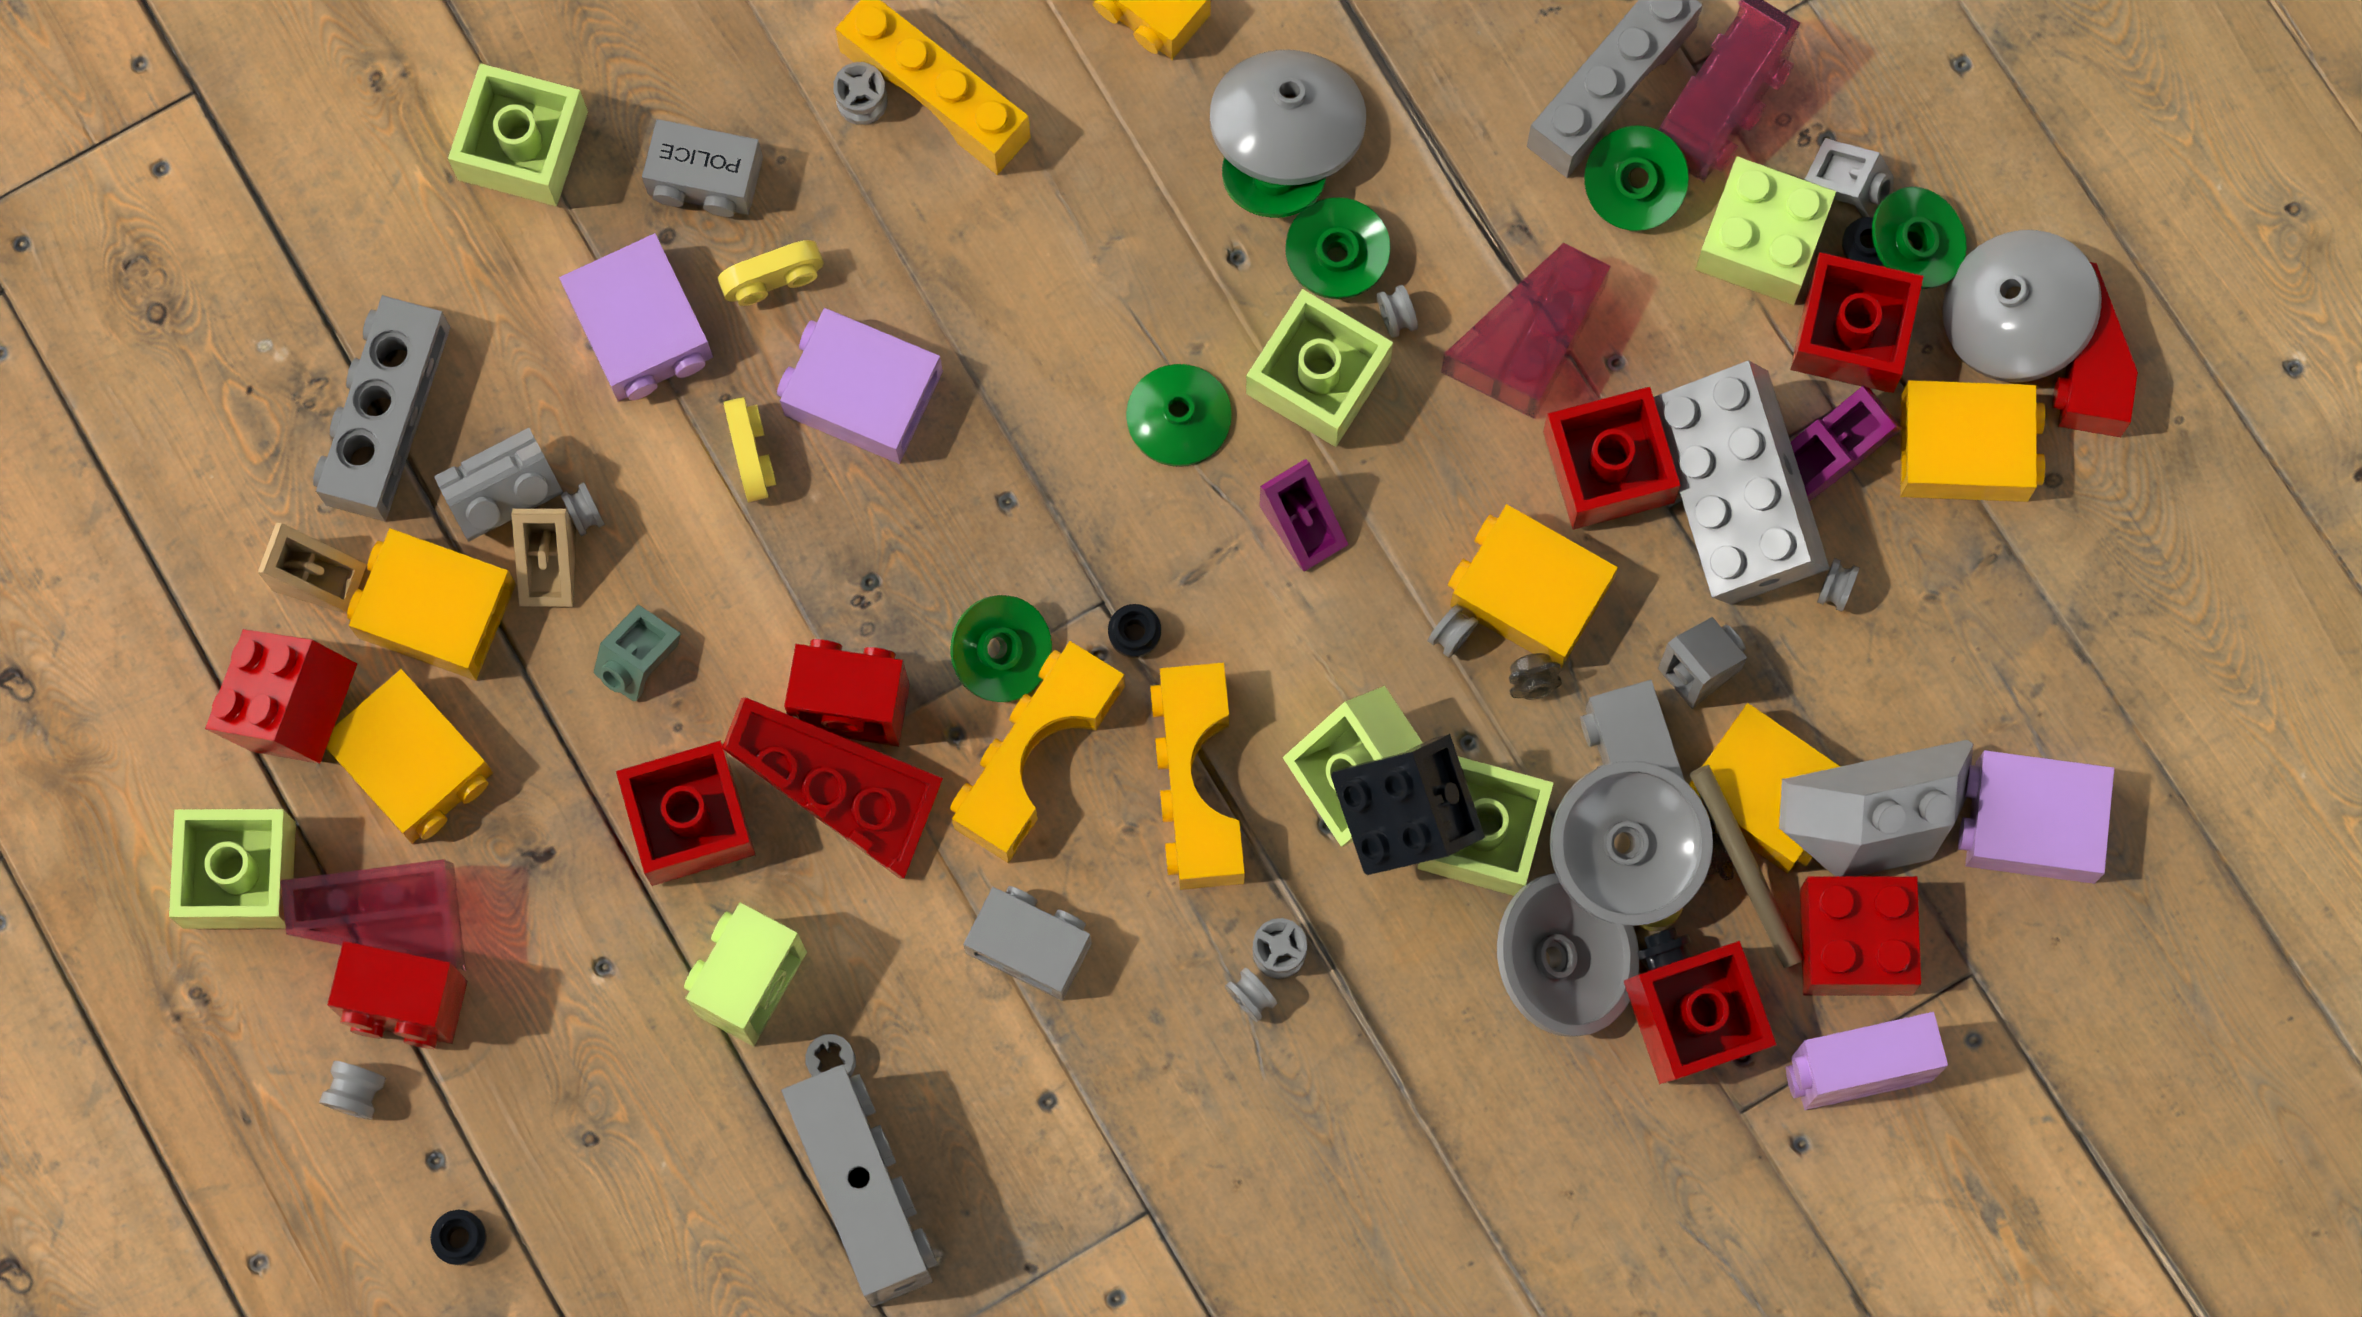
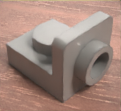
[1805,138,1894,218]

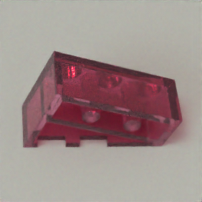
[1441,243,1611,419]

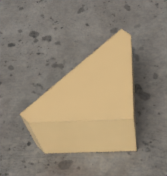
[511,509,577,607]
[258,523,367,613]

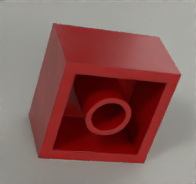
[1790,252,1924,393]
[1543,387,1681,530]
[205,629,358,764]
[784,639,910,747]
[616,740,756,886]
[1800,876,1921,996]
[327,941,468,1049]
[1623,941,1776,1085]

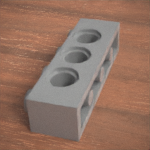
[313,295,451,522]

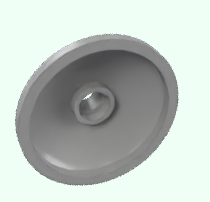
[1210,50,1366,185]
[1942,230,2102,382]
[1550,761,1713,925]
[1497,873,1639,1037]

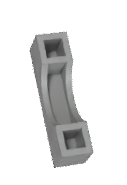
[1527,0,1702,178]

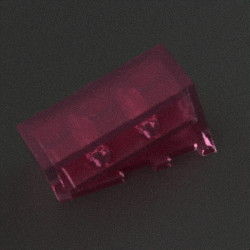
[1658,0,1800,183]
[281,859,466,971]

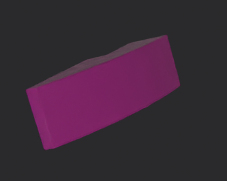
[1791,386,1903,501]

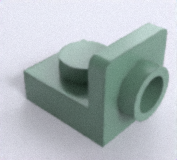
[594,604,681,701]

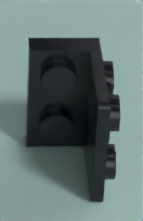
[1331,734,1485,875]

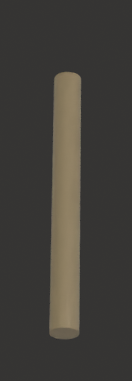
[1690,765,1803,968]

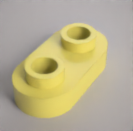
[718,240,824,306]
[724,397,777,503]

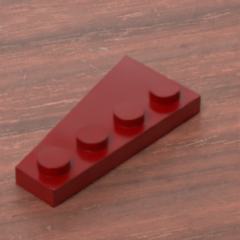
[722,697,943,879]

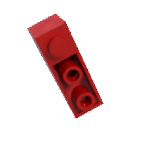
[2052,262,2138,438]

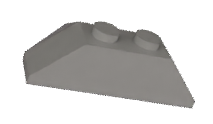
[1779,740,1973,876]

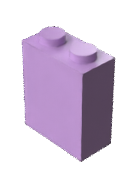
[559,233,713,401]
[777,308,943,464]
[1958,750,2114,884]
[1786,1012,1948,1110]

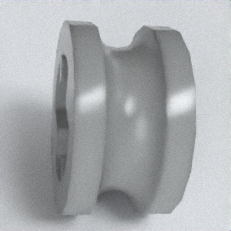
[1377,285,1418,338]
[561,483,605,536]
[1817,558,1860,612]
[1427,604,1479,658]
[1225,967,1278,1022]
[805,1034,856,1077]

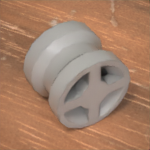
[833,62,888,125]
[1253,918,1307,979]
[319,1061,386,1120]

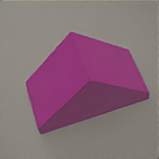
[1260,459,1349,572]

